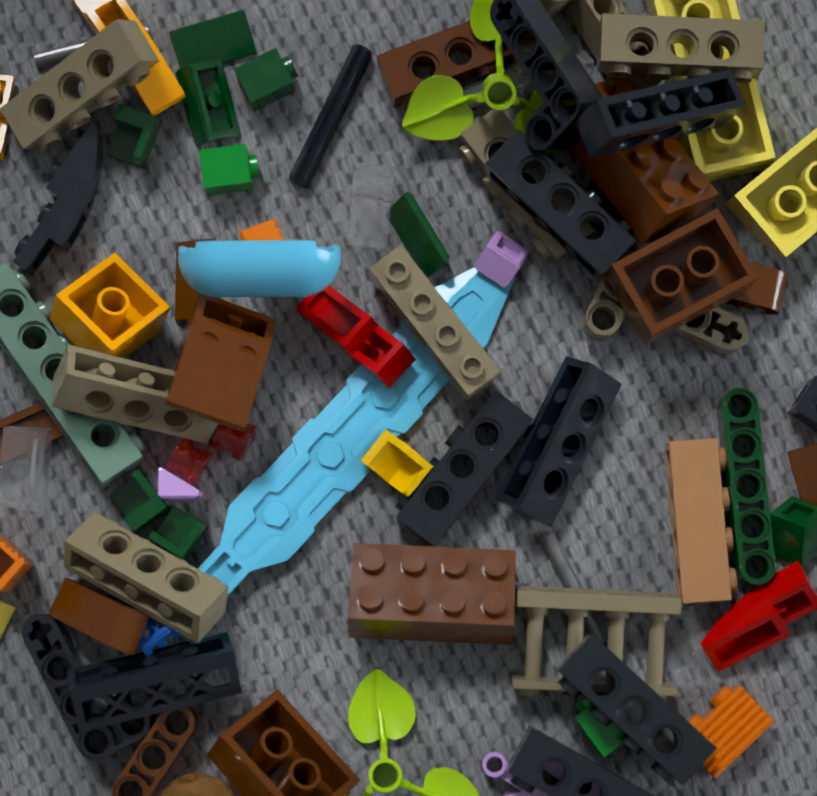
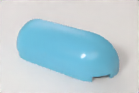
[178,240,341,297]

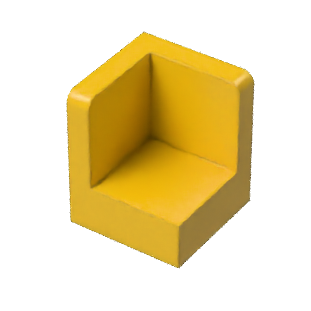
[360,429,433,497]

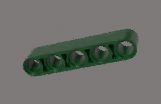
[717,387,776,586]

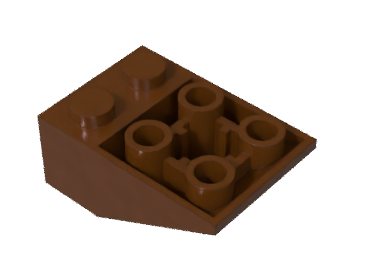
[165,293,276,432]

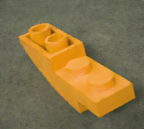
[71,0,186,116]

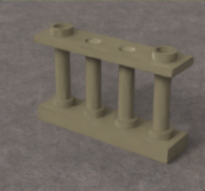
[511,585,682,701]

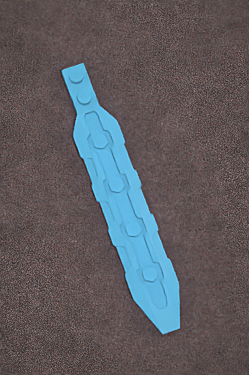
[198,268,515,597]

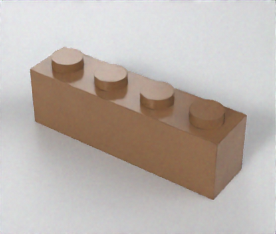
[664,438,737,604]

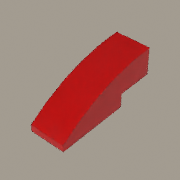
[296,285,416,389]
[700,560,817,672]

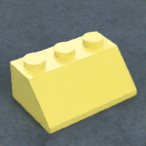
[725,128,817,258]

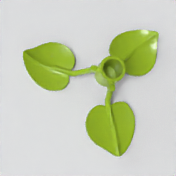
[402,0,553,152]
[348,669,480,796]

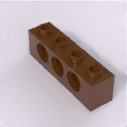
[377,20,519,109]

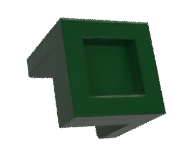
[108,104,161,169]
[111,469,171,533]
[770,496,817,567]
[148,505,209,561]

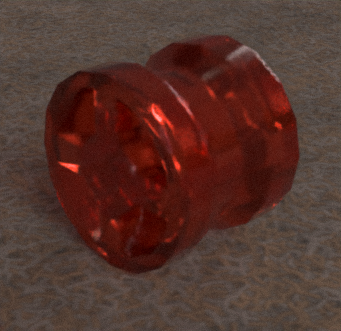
[211,423,258,462]
[165,438,214,487]

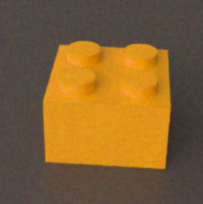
[49,252,170,358]

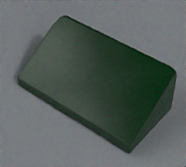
[169,10,257,68]
[176,59,241,147]
[385,191,450,278]

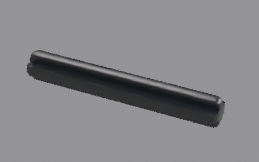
[289,44,372,188]

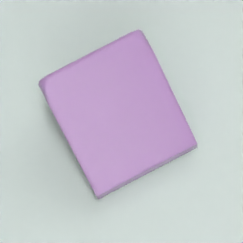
[474,231,529,287]
[158,467,203,501]

